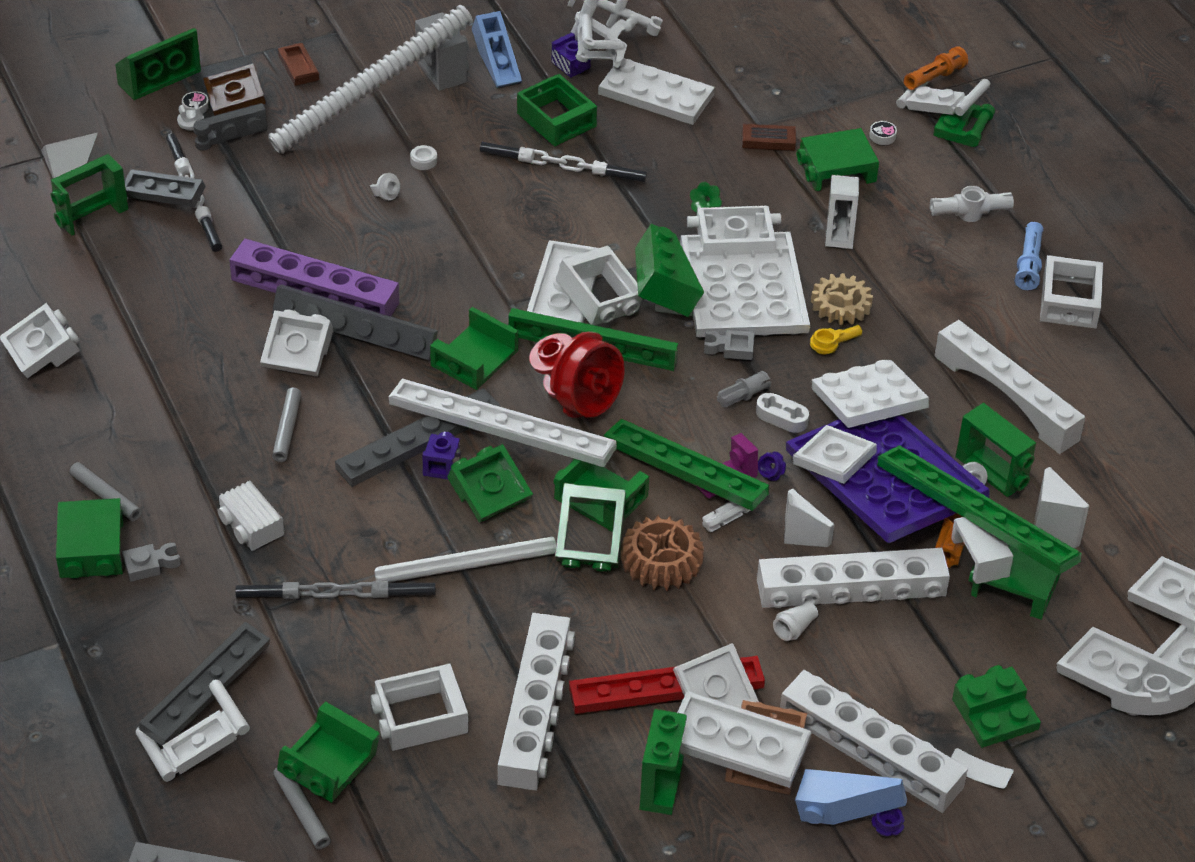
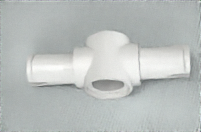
[930,186,1014,222]

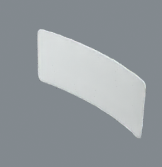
[951,748,1014,789]

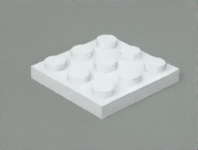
[812,360,929,428]

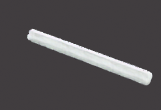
[375,537,557,583]

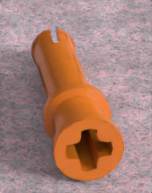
[904,46,968,90]

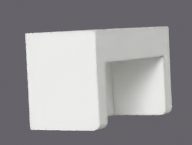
[951,517,1013,584]

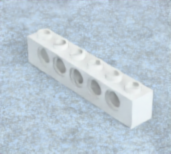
[757,548,950,608]
[498,613,575,791]
[780,670,968,813]

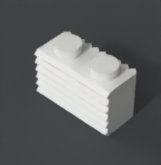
[218,481,284,551]

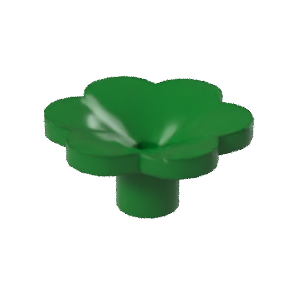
[690,182,722,212]

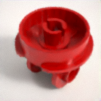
[529,331,625,418]

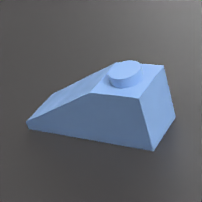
[472,11,522,88]
[795,769,907,825]

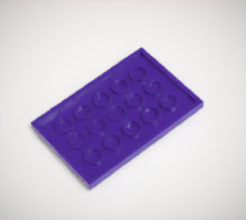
[786,415,989,543]

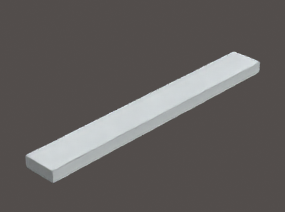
[389,379,616,467]

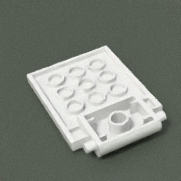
[680,206,810,337]

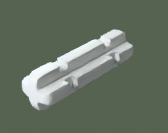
[702,501,751,532]

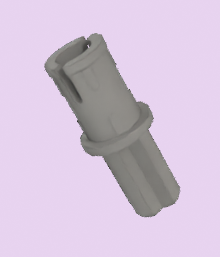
[717,371,771,407]

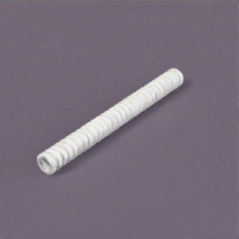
[268,5,473,154]

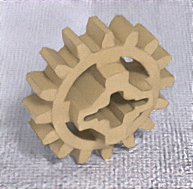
[811,273,873,325]

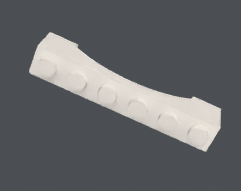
[935,320,1085,454]

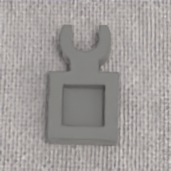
[704,330,754,360]
[122,543,181,582]

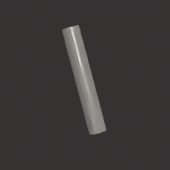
[272,388,302,462]
[69,462,142,521]
[273,768,331,849]

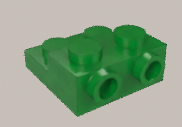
[447,444,533,523]
[952,665,1041,748]

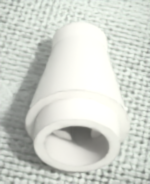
[773,602,818,641]

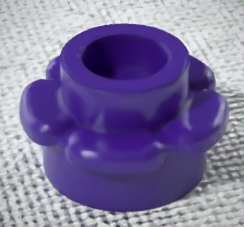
[758,451,786,481]
[871,808,905,836]

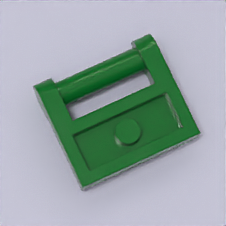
[933,104,995,147]

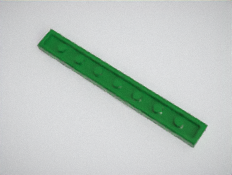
[878,445,1082,575]

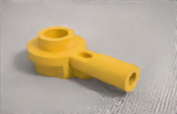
[810,325,862,355]

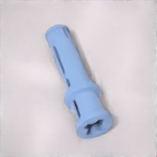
[1014,222,1044,290]

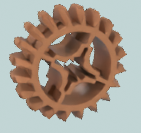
[620,515,704,591]

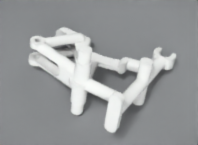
[567,0,663,68]

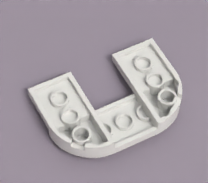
[1057,556,1195,716]

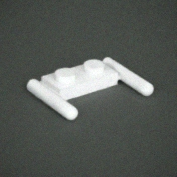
[896,79,990,116]
[136,680,250,782]

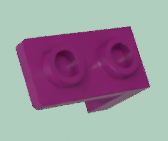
[695,433,758,498]

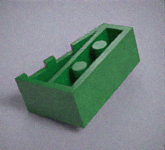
[635,224,704,317]

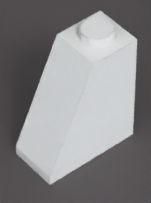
[825,175,859,249]

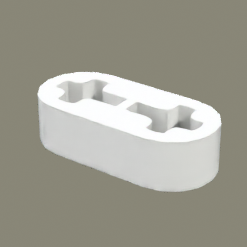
[756,393,809,433]

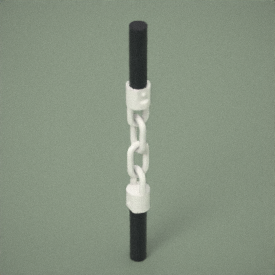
[166,133,222,252]
[480,142,647,182]

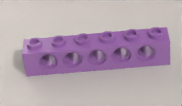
[230,238,399,317]

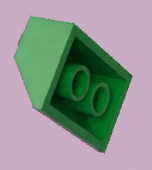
[115,28,201,101]

